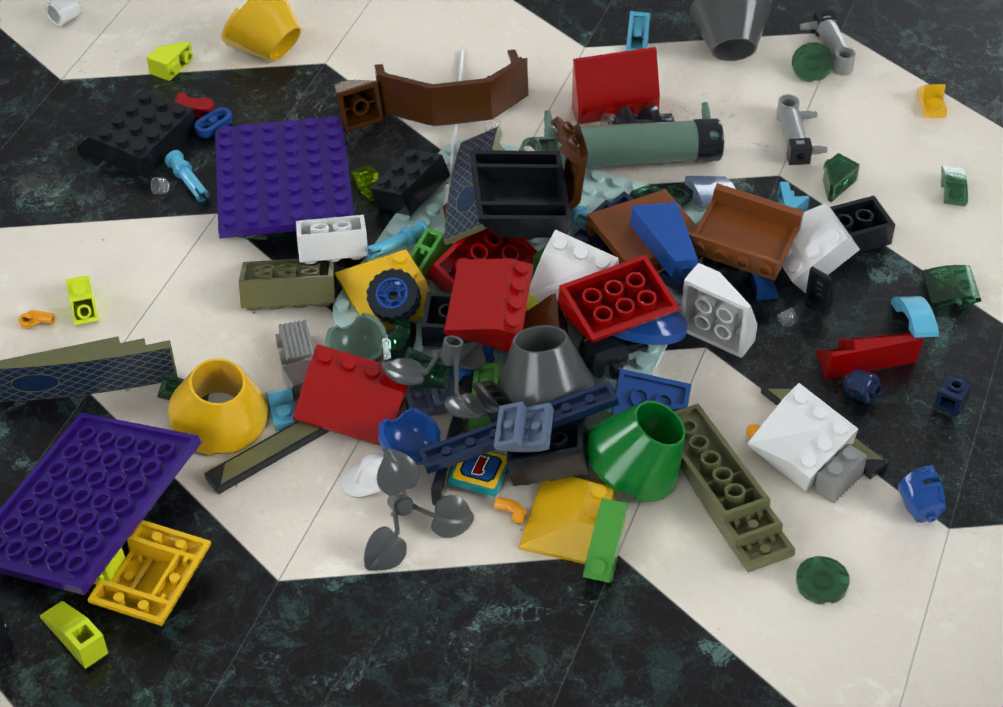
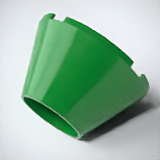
[586,401,685,502]

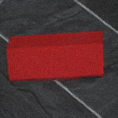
[815,333,924,380]

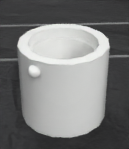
[45,0,81,26]

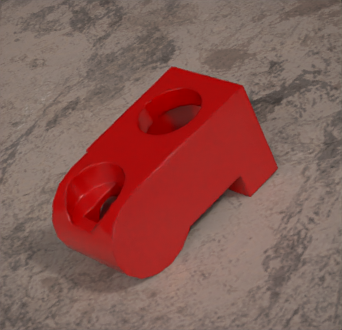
[175,92,214,121]

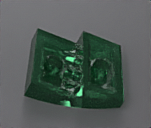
[922,265,982,309]

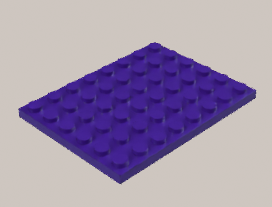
[215,116,354,239]
[0,412,202,595]

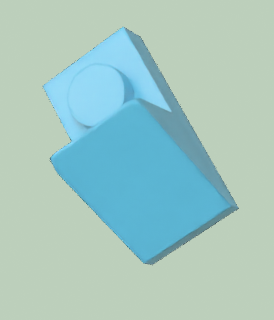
[626,11,651,51]
[777,182,810,211]
[265,387,296,431]

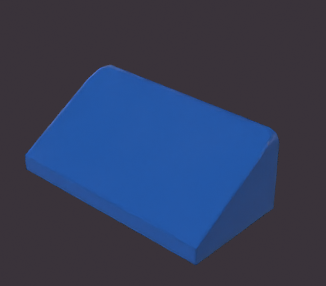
[748,272,779,301]

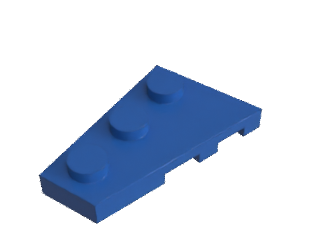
[610,368,692,416]

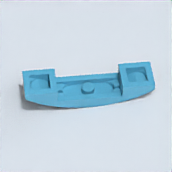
[891,296,939,338]

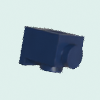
[934,375,972,416]

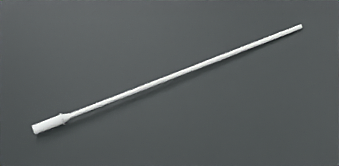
[444,49,464,205]

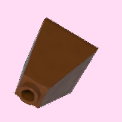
[334,80,384,132]
[523,293,569,336]

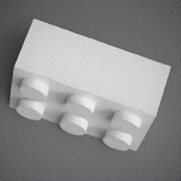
[296,215,368,264]

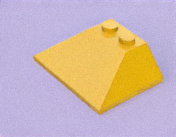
[335,249,429,331]
[519,475,618,564]
[88,520,211,626]

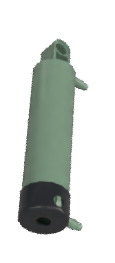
[519,102,724,169]

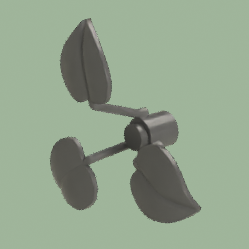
[381,336,486,419]
[364,448,474,571]

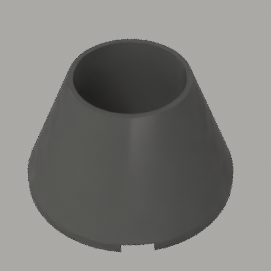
[690,0,772,61]
[498,325,595,407]

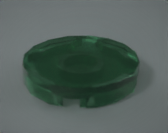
[792,42,833,82]
[796,556,850,604]

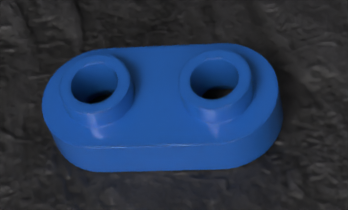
[194,107,233,138]

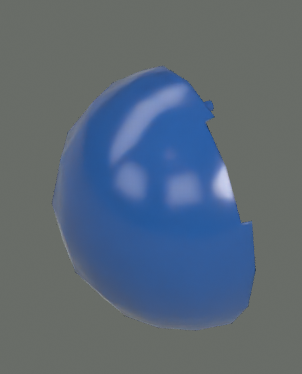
[378,407,441,466]

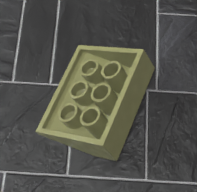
[238,259,335,311]

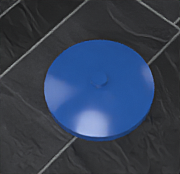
[612,311,688,345]

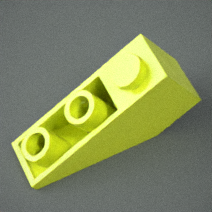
[40,601,108,669]

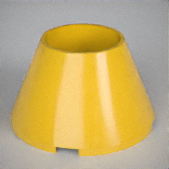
[221,0,302,62]
[168,358,268,456]

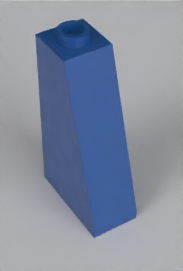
[630,202,698,278]

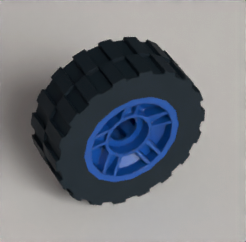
[366,268,421,324]

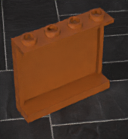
[689,183,805,281]
[585,189,702,273]

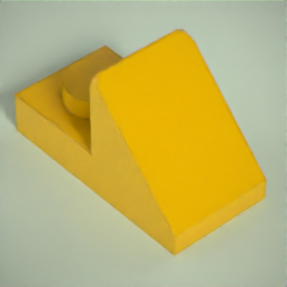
[917,84,947,118]

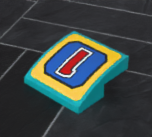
[448,451,509,497]

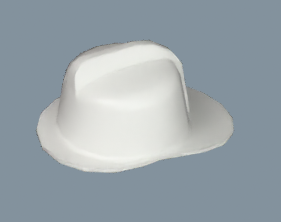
[341,453,384,498]

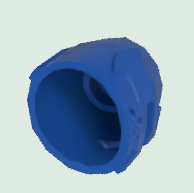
[898,465,946,523]

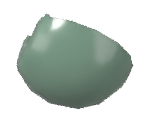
[325,313,387,362]

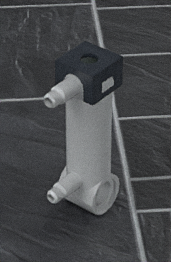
[799,10,856,75]
[776,94,828,165]

